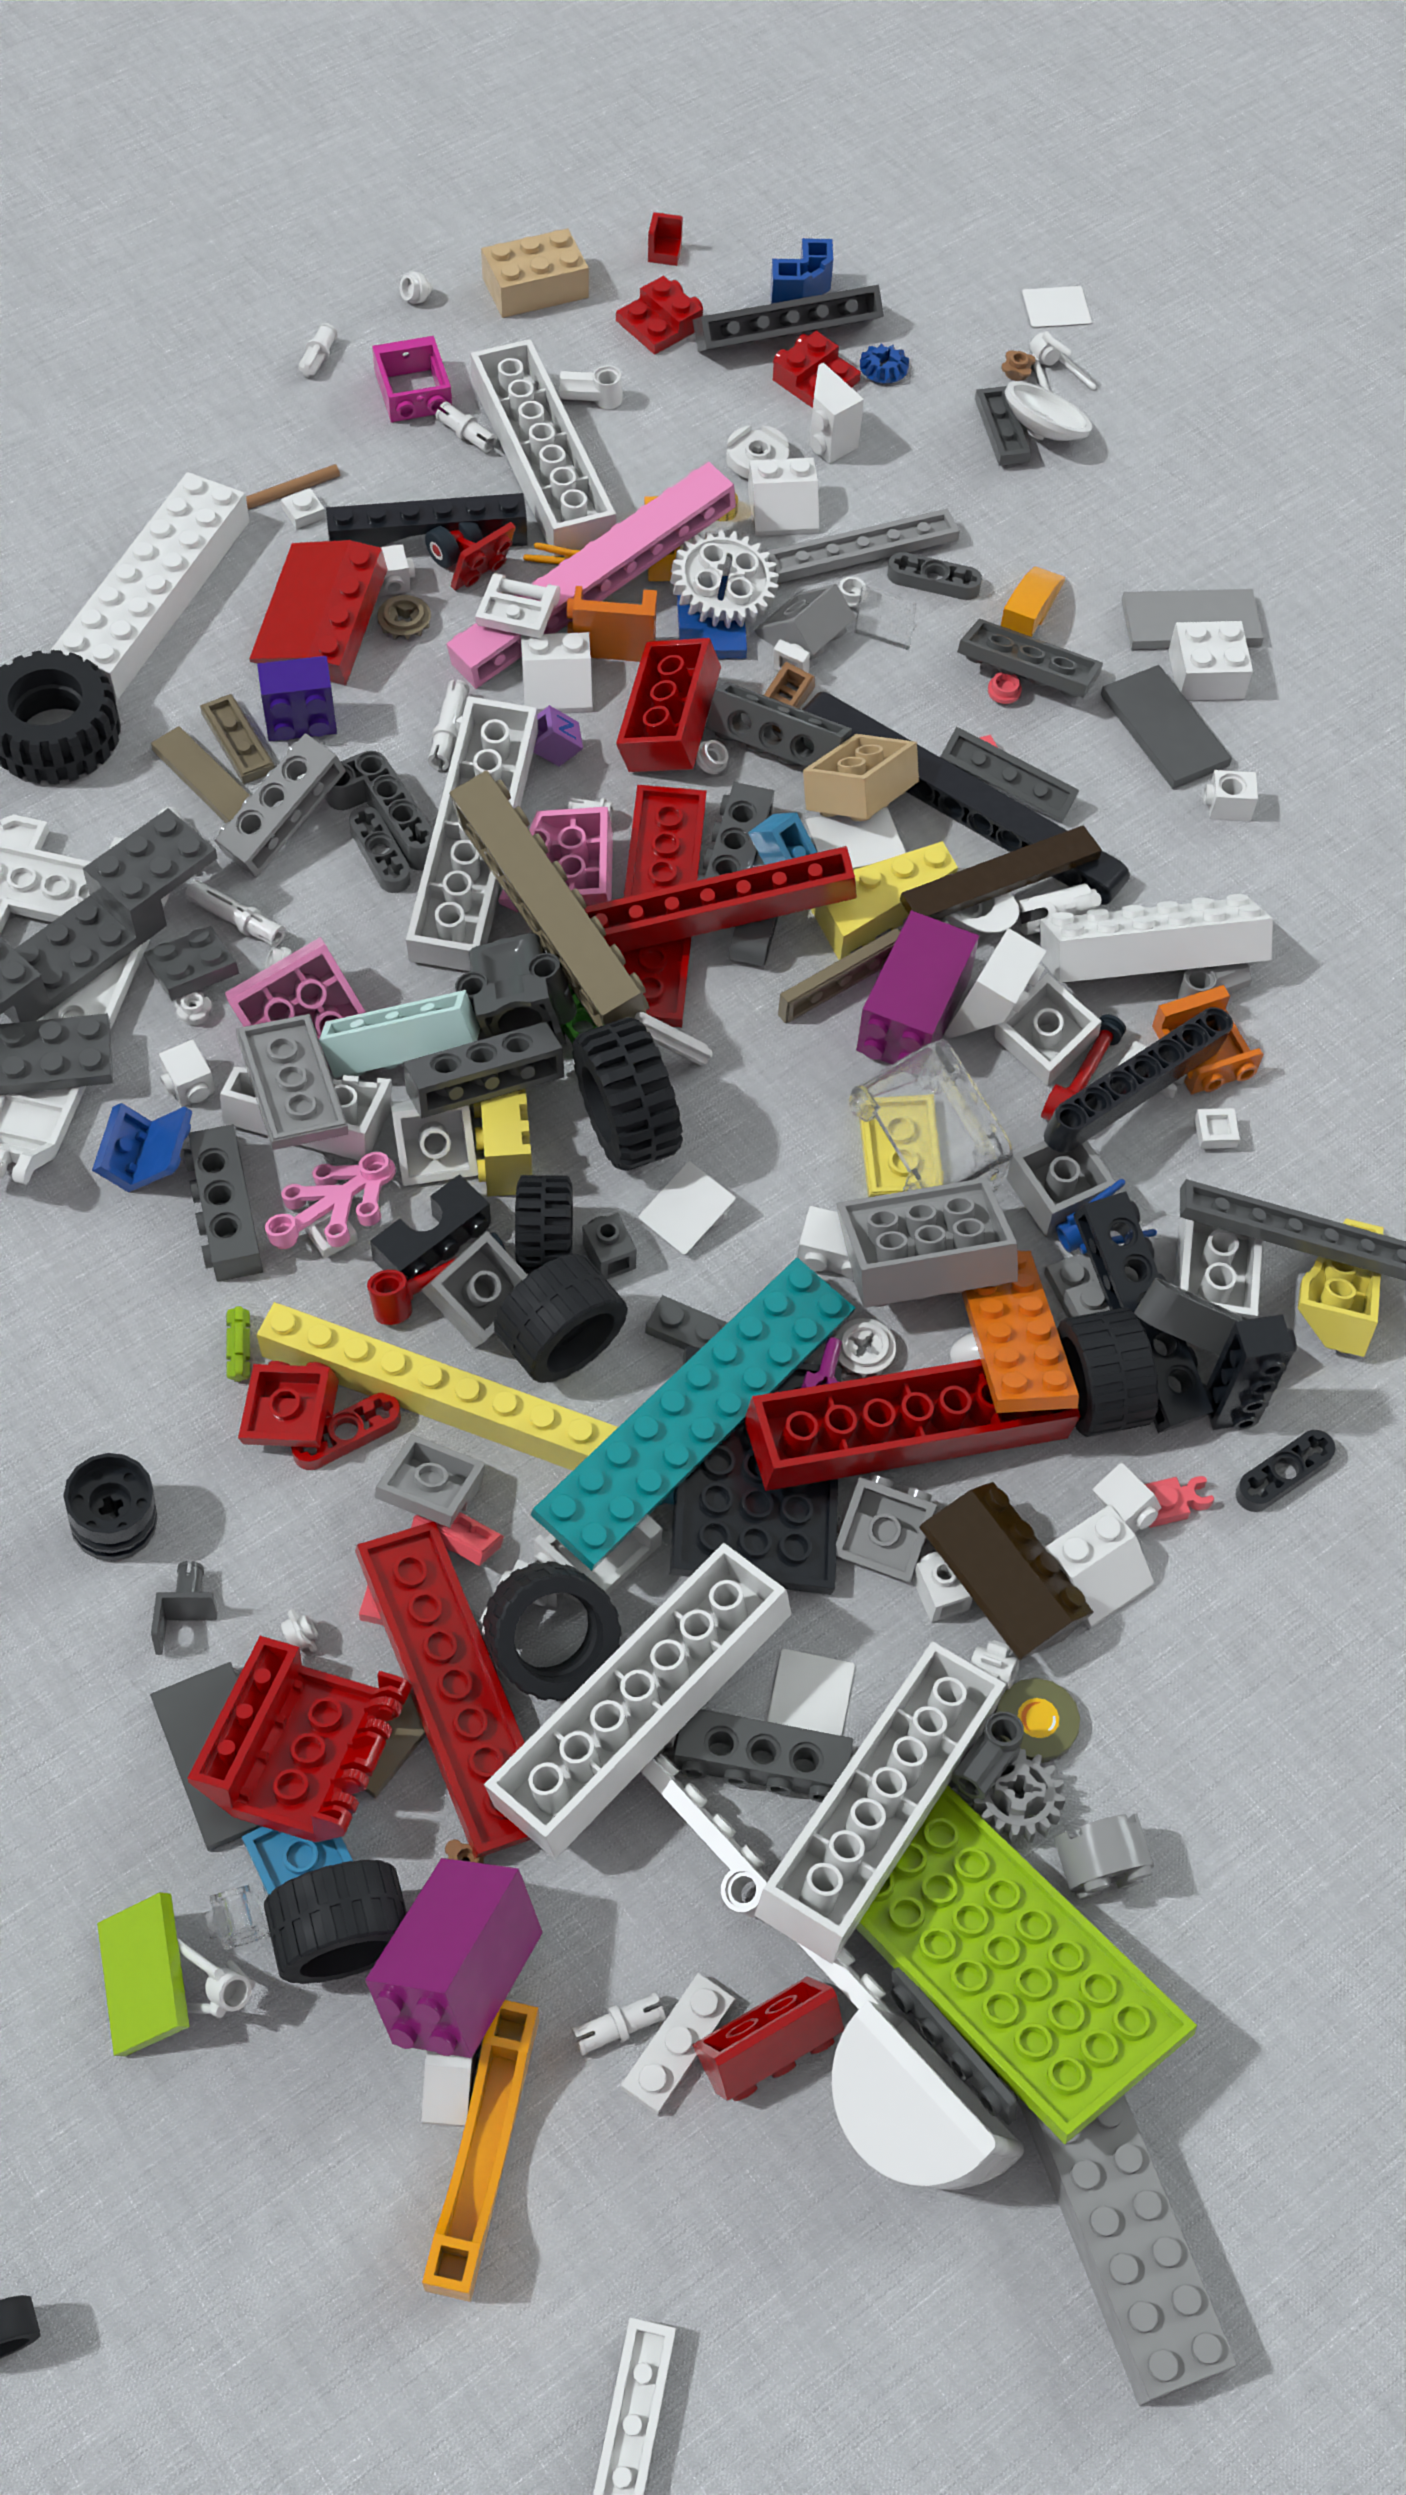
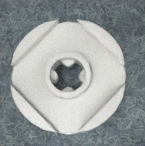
[726,425,790,478]

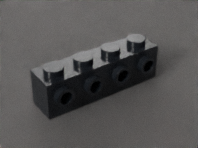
[1207,1314,1297,1430]

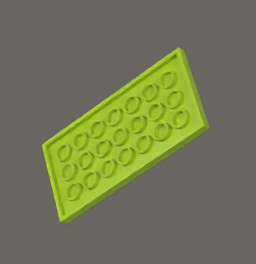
[856,1785,1197,2144]

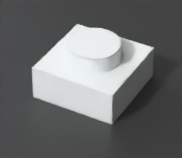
[281,488,326,529]
[773,639,810,673]
[1195,1108,1240,1149]
[305,1210,358,1259]

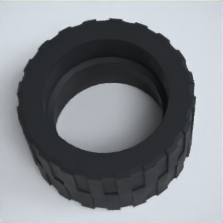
[494,1254,628,1383]
[1057,1307,1159,1437]
[483,1561,622,1701]
[264,1860,407,1984]

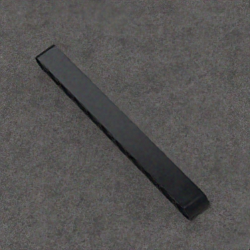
[802,692,1130,905]

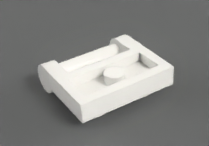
[475,573,560,639]

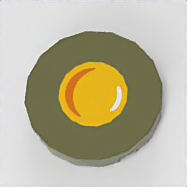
[996,1678,1080,1763]

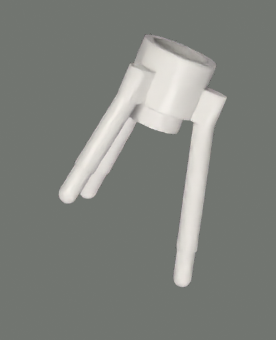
[1029,331,1096,391]
[177,1938,255,2018]

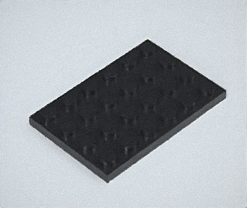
[669,1346,842,1595]

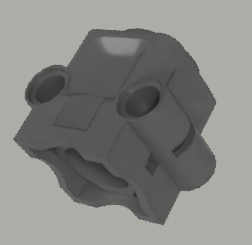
[455,933,577,1045]

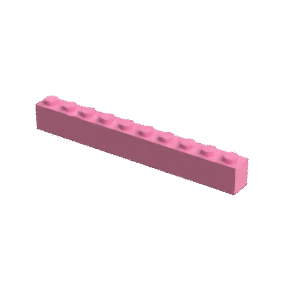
[446,462,736,689]

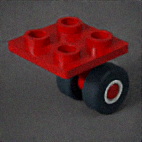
[425,522,516,591]

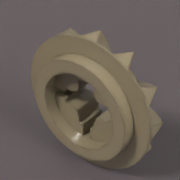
[377,595,431,640]

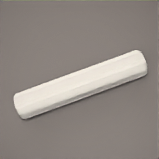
[635,1012,712,1065]

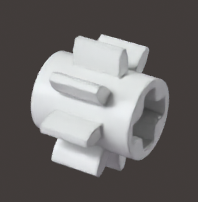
[970,1640,1019,1689]

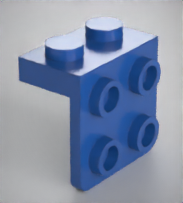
[92,1103,192,1193]

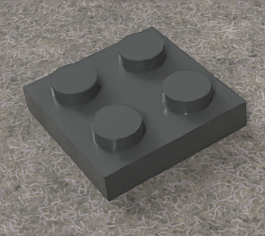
[144,926,240,1001]

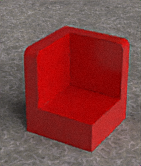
[648,212,683,266]

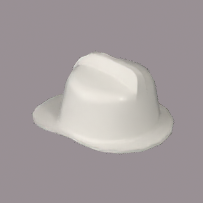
[945,874,1019,933]

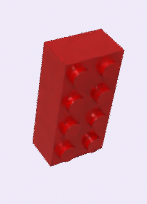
[616,638,721,772]

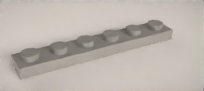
[766,508,960,584]

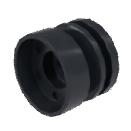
[63,1453,158,1561]

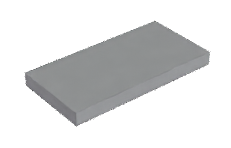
[1122,589,1264,649]
[236,1014,348,1150]

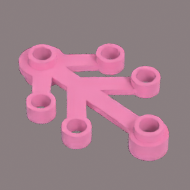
[265,1152,396,1249]

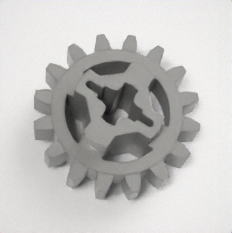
[971,1749,1066,1844]

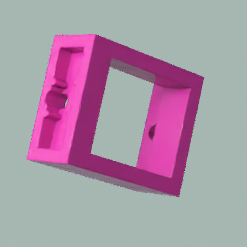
[372,335,452,422]

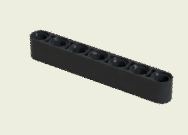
[1043,1007,1233,1153]

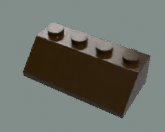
[919,1482,1094,1661]

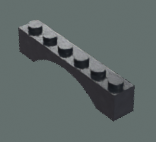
[326,493,528,547]

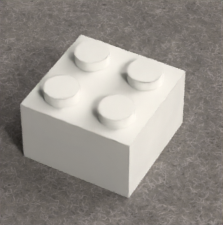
[1168,621,1253,701]
[994,973,1102,1086]

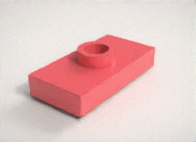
[411,1512,504,1566]

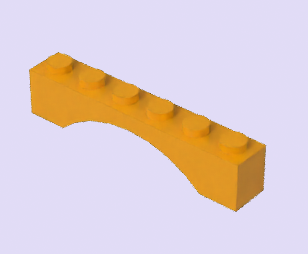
[422,2000,539,2302]

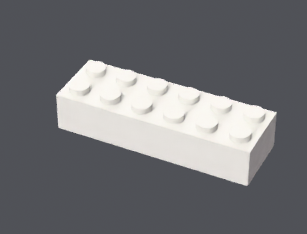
[1040,894,1273,983]

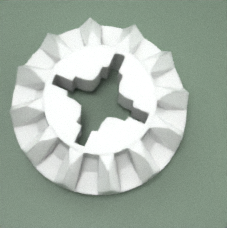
[835,1318,896,1378]

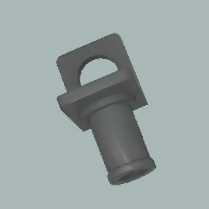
[151,1561,218,1655]

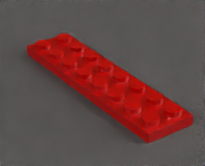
[622,784,707,1028]
[355,1521,531,1859]

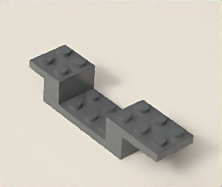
[0,808,218,1023]

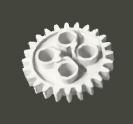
[670,530,779,628]

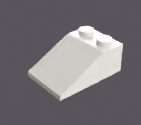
[944,928,1047,1038]

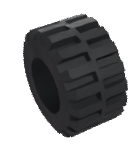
[515,1175,573,1273]

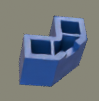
[770,238,834,304]

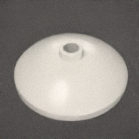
[1005,381,1092,441]

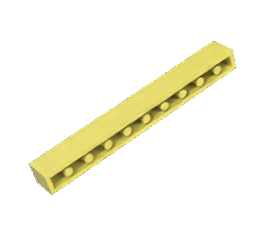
[257,1302,618,1471]

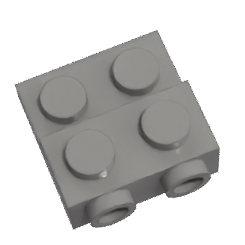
[1044,1253,1138,1318]
[375,1434,485,1528]
[836,1474,938,1583]

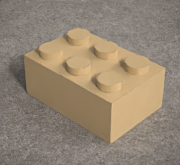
[481,228,589,318]
[803,734,919,821]

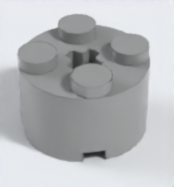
[1054,1814,1154,1900]

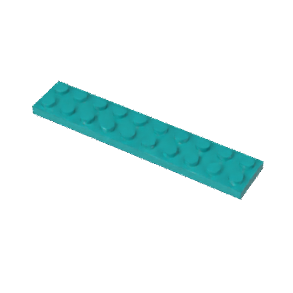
[531,1257,855,1571]

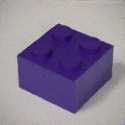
[257,656,337,742]

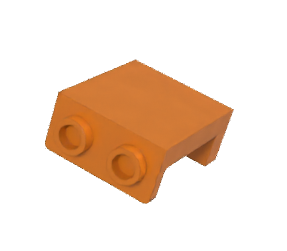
[567,586,657,662]
[1152,985,1264,1095]

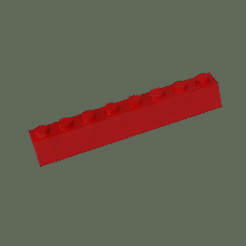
[584,846,857,953]

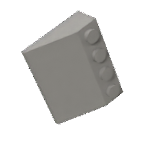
[836,1177,1018,1308]

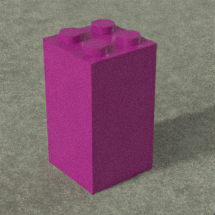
[856,911,979,1076]
[365,1858,543,2058]

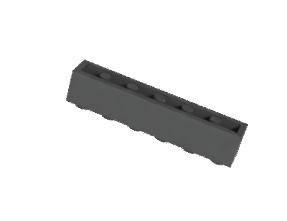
[693,284,884,352]

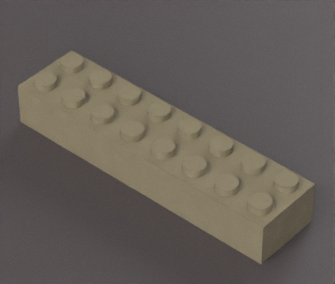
[449,770,650,1027]

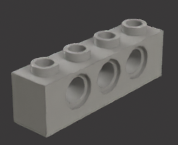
[214,733,346,878]

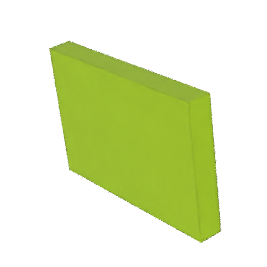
[97,1892,190,2057]

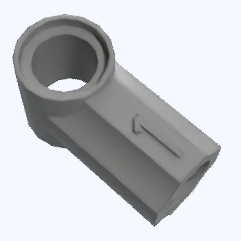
[1177,963,1252,999]

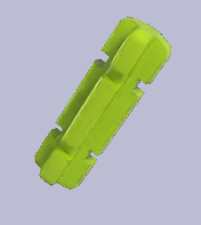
[226,1306,250,1382]

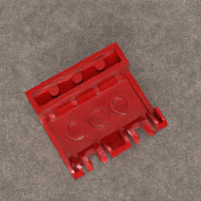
[187,1635,412,1843]

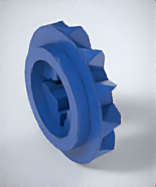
[860,343,909,383]

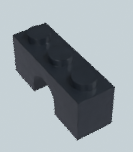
[370,1174,491,1280]

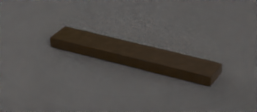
[900,825,1102,920]

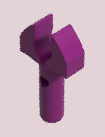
[801,1337,842,1388]

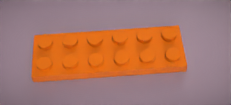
[961,1250,1079,1413]

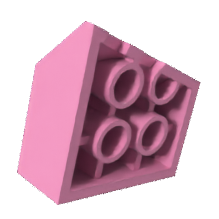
[498,807,613,913]
[225,937,366,1048]

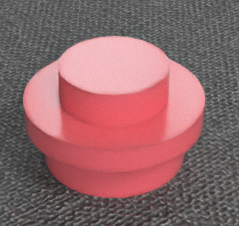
[988,672,1022,704]

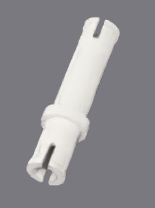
[427,679,469,770]
[185,879,285,947]

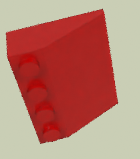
[249,540,388,686]

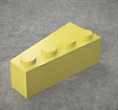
[811,841,958,960]
[473,1089,532,1197]

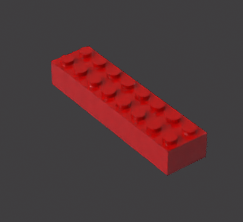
[744,1359,1081,1491]

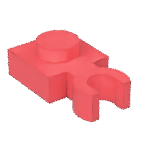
[1144,1476,1214,1528]

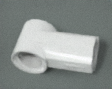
[559,365,623,410]

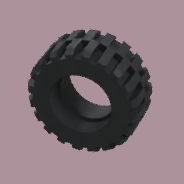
[0,650,121,784]
[572,1017,683,1171]

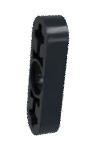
[1235,1430,1336,1512]

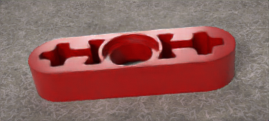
[291,1393,401,1470]

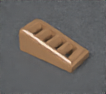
[764,662,815,733]

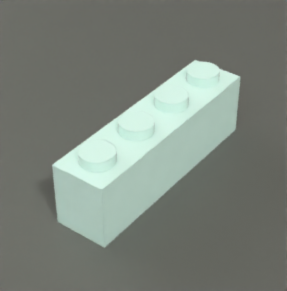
[319,990,480,1078]

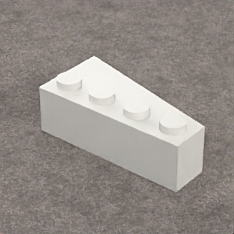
[220,1066,392,1161]

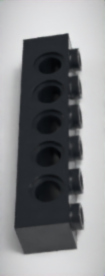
[1073,1191,1213,1434]

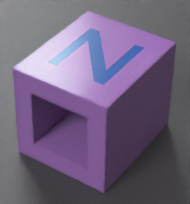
[533,705,583,767]

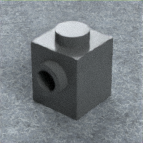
[582,1213,637,1280]

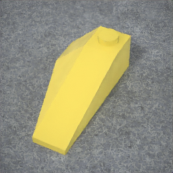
[1298,1218,1384,1357]

